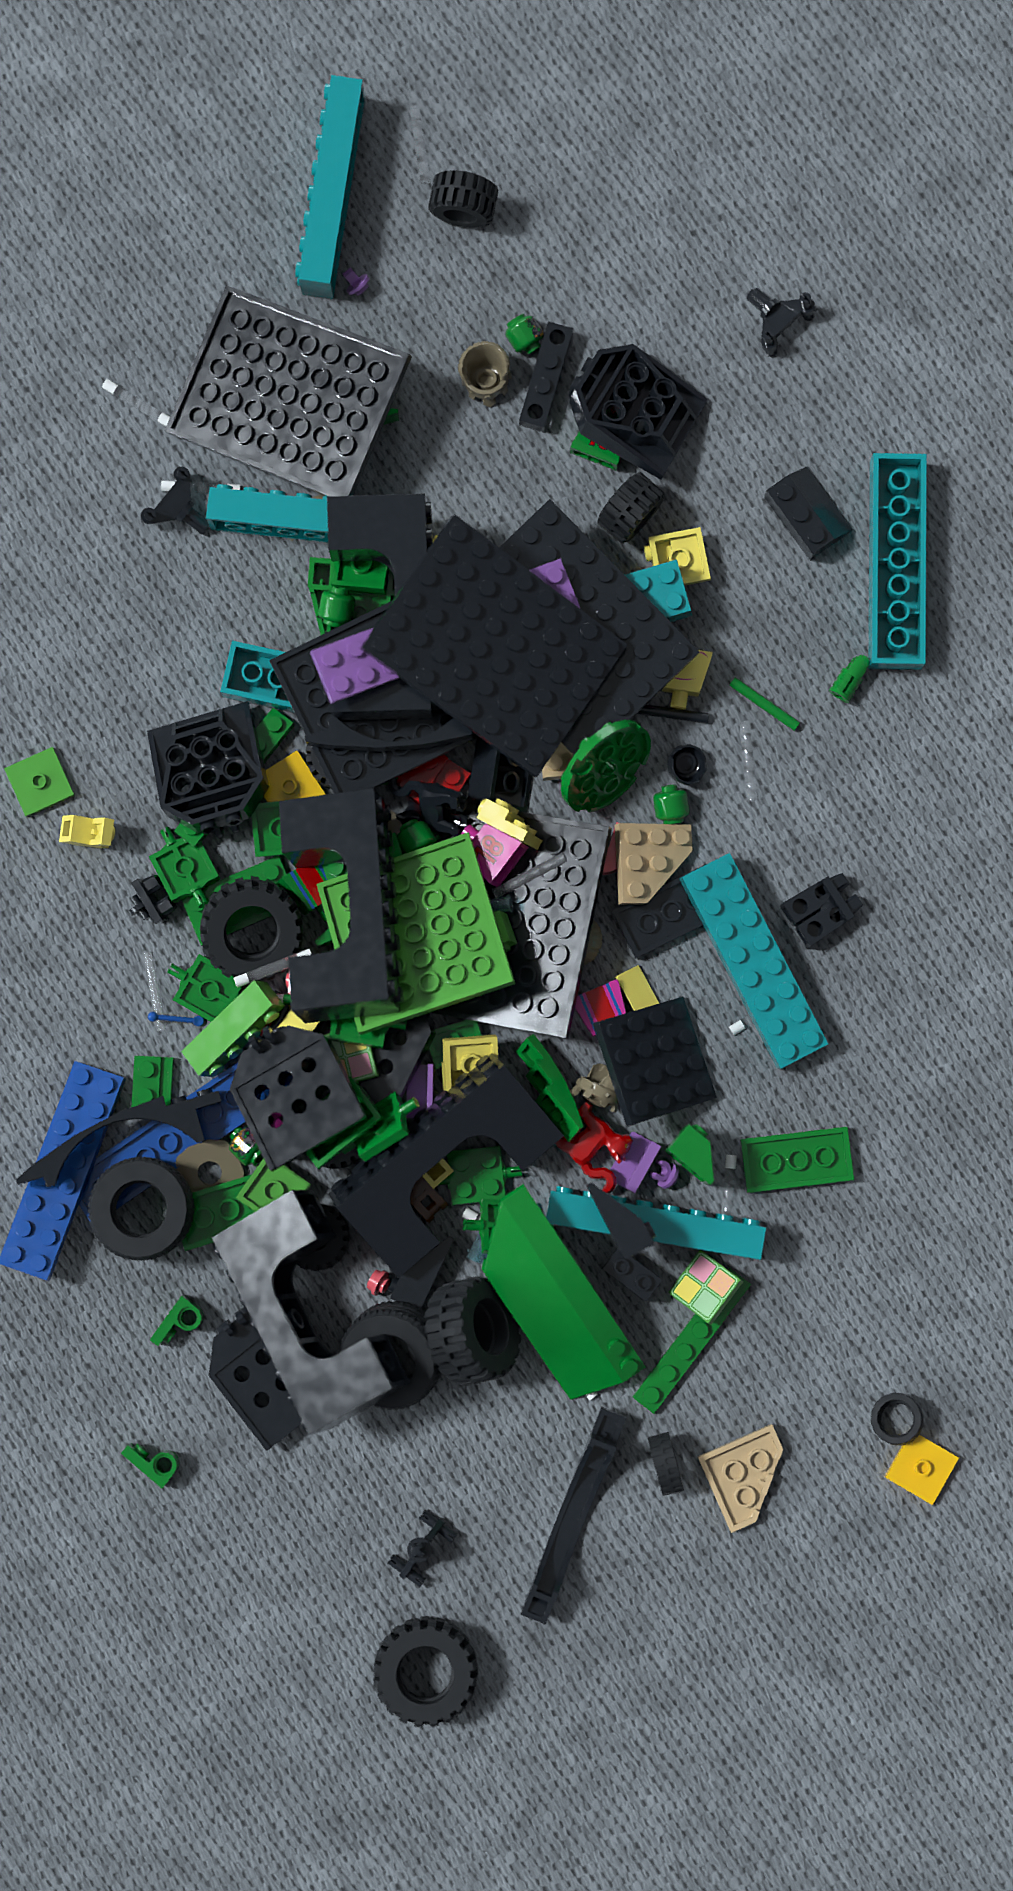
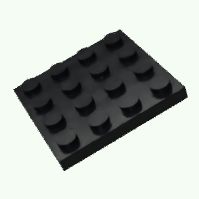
[593,996,717,1127]

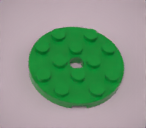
[561,720,651,813]

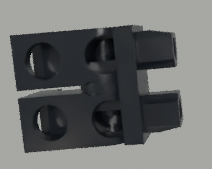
[780,873,863,949]

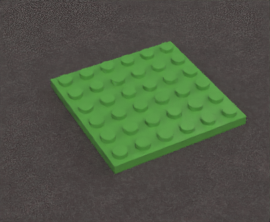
[317,832,515,1035]

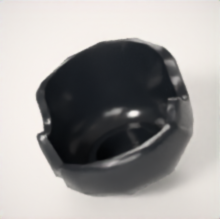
[667,744,707,785]

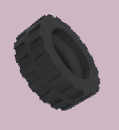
[647,1432,684,1496]

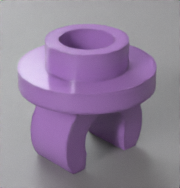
[343,268,369,295]
[649,1160,679,1189]

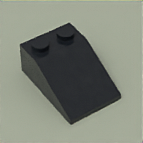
[586,1182,656,1259]

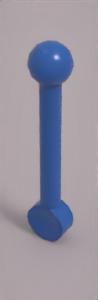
[148,1011,204,1026]

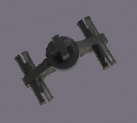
[746,288,815,357]
[140,466,210,535]
[387,1509,458,1588]

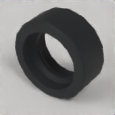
[871,1393,924,1446]

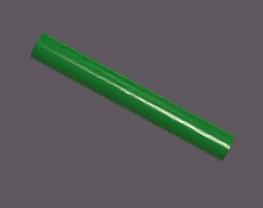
[729,677,800,731]

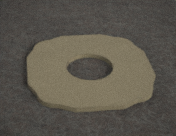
[176,1139,244,1193]

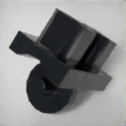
[129,875,177,924]

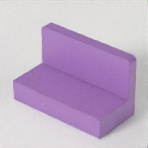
[406,1064,434,1118]
[610,1132,661,1193]

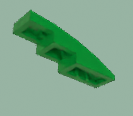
[516,1034,583,1142]

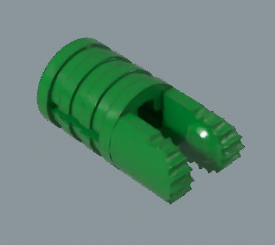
[829,655,869,703]

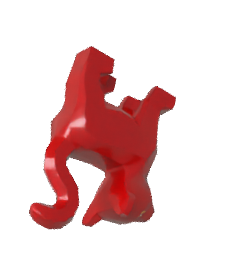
[555,1101,633,1194]

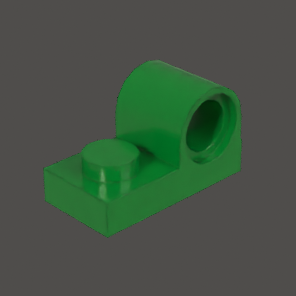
[150,1295,204,1346]
[121,1443,180,1489]

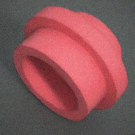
[367,1270,391,1296]

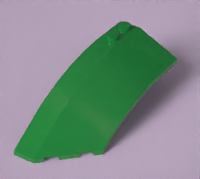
[481,1184,646,1400]

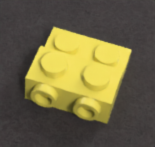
[644,527,711,585]
[477,798,542,850]
[441,1035,498,1091]

